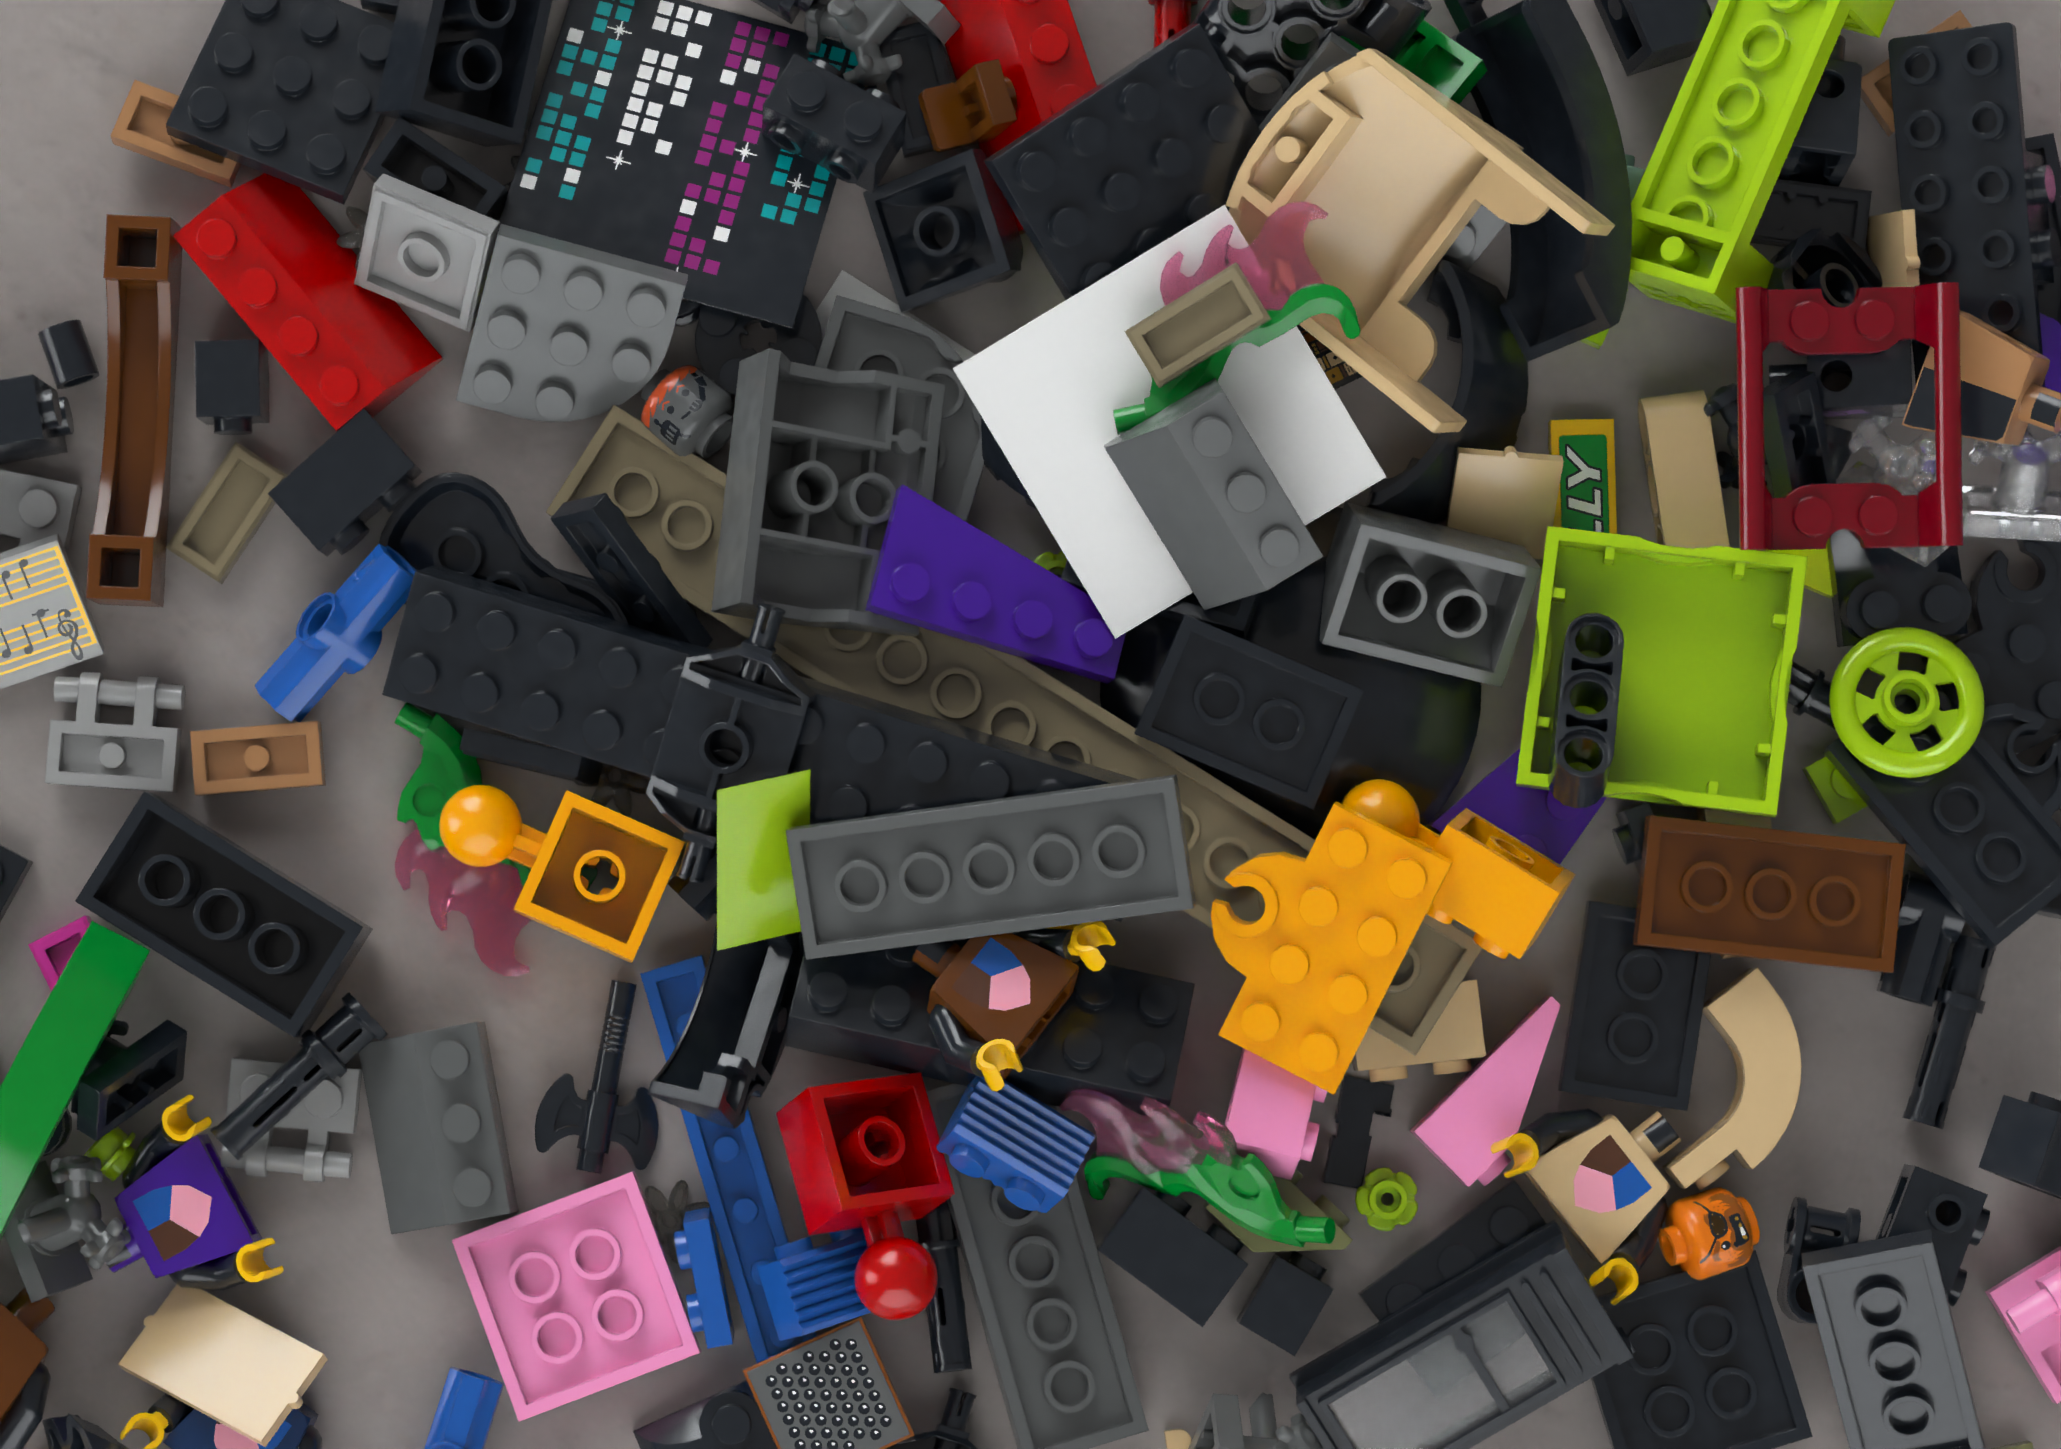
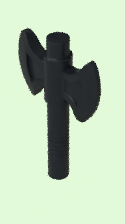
[535,980,659,1174]

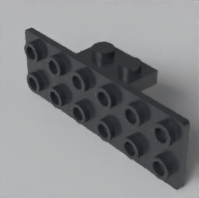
[1888,22,2061,387]

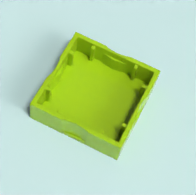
[1516,526,1808,817]

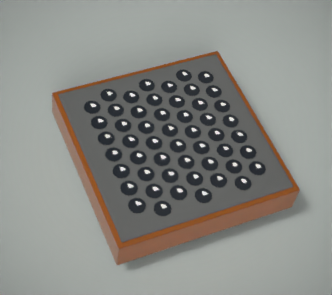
[742,1316,915,1449]

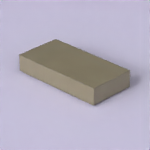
[1124,262,1272,388]
[166,442,288,584]

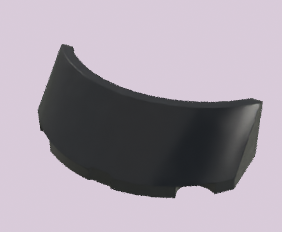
[1366,260,1529,524]
[647,921,805,1129]

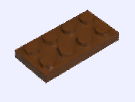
[1633,815,1906,973]

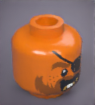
[1658,1187,1760,1280]

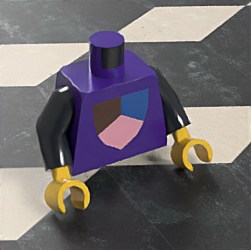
[105,1094,284,1290]

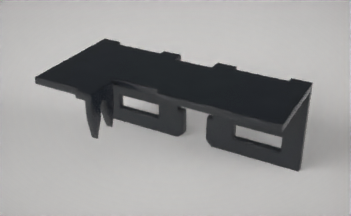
[1321,1075,1394,1189]

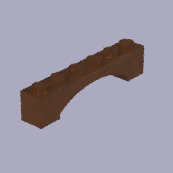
[86,214,183,607]

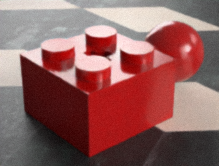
[776,1072,955,1320]

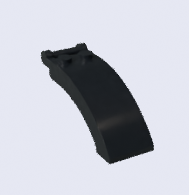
[1444,0,1632,362]

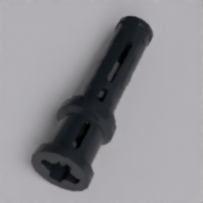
[210,992,388,1161]

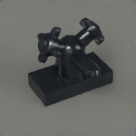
[1704,370,1836,498]
[71,1019,187,1141]

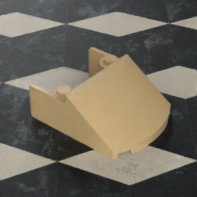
[1226,48,1615,433]

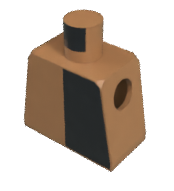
[1902,311,2061,446]

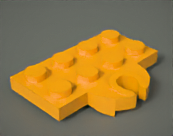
[1211,801,1453,1095]

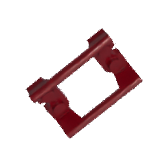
[1735,282,1964,550]

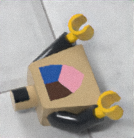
[1491,1108,1681,1305]

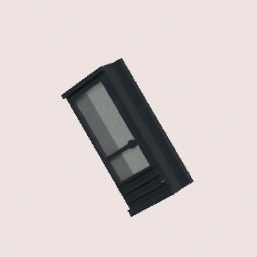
[1289,1219,1636,1449]

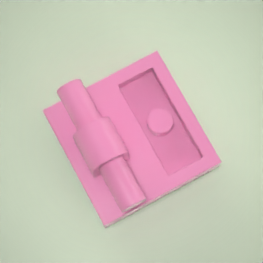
[1985,1246,2061,1404]

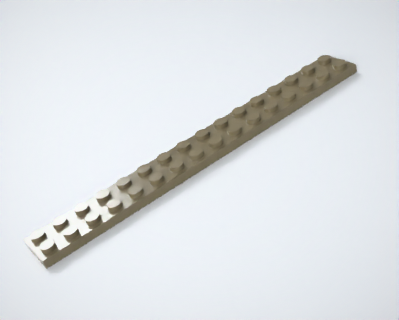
[546,405,1482,1056]

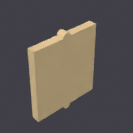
[1866,209,1920,287]
[1445,446,1564,560]

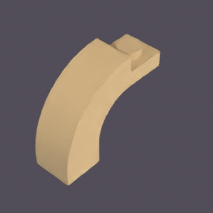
[1662,967,1802,1190]

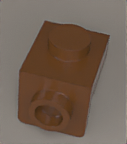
[918,59,1017,153]

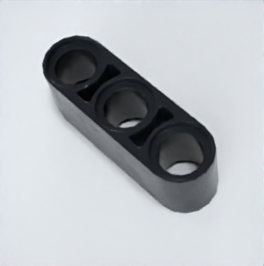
[1548,613,1624,808]

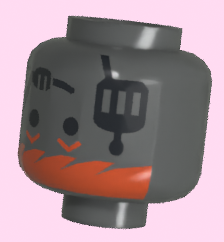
[641,365,734,459]

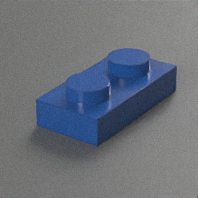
[674,1207,735,1349]

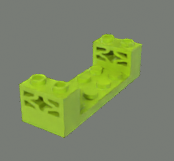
[1629,0,1895,323]

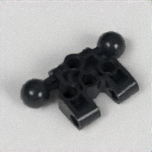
[1192,0,1432,127]

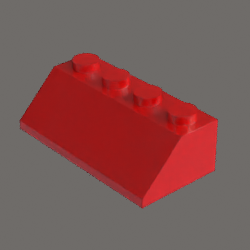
[939,0,1097,235]
[173,173,443,431]

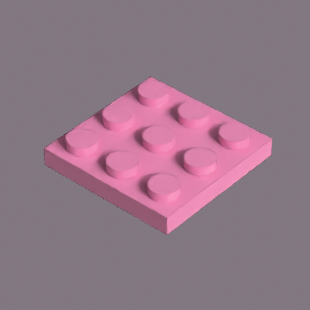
[452,1171,702,1422]

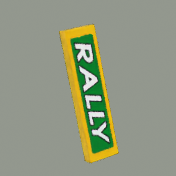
[1548,419,1617,534]

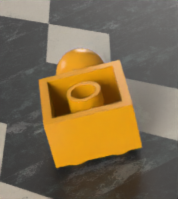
[1341,779,1576,959]
[439,785,685,963]

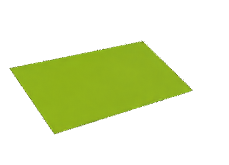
[717,769,811,951]

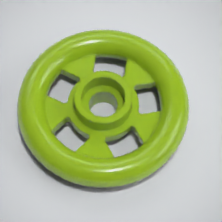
[1829,627,1985,778]

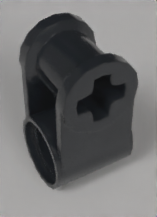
[1777,1197,1861,1324]

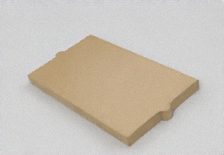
[118,1284,328,1447]

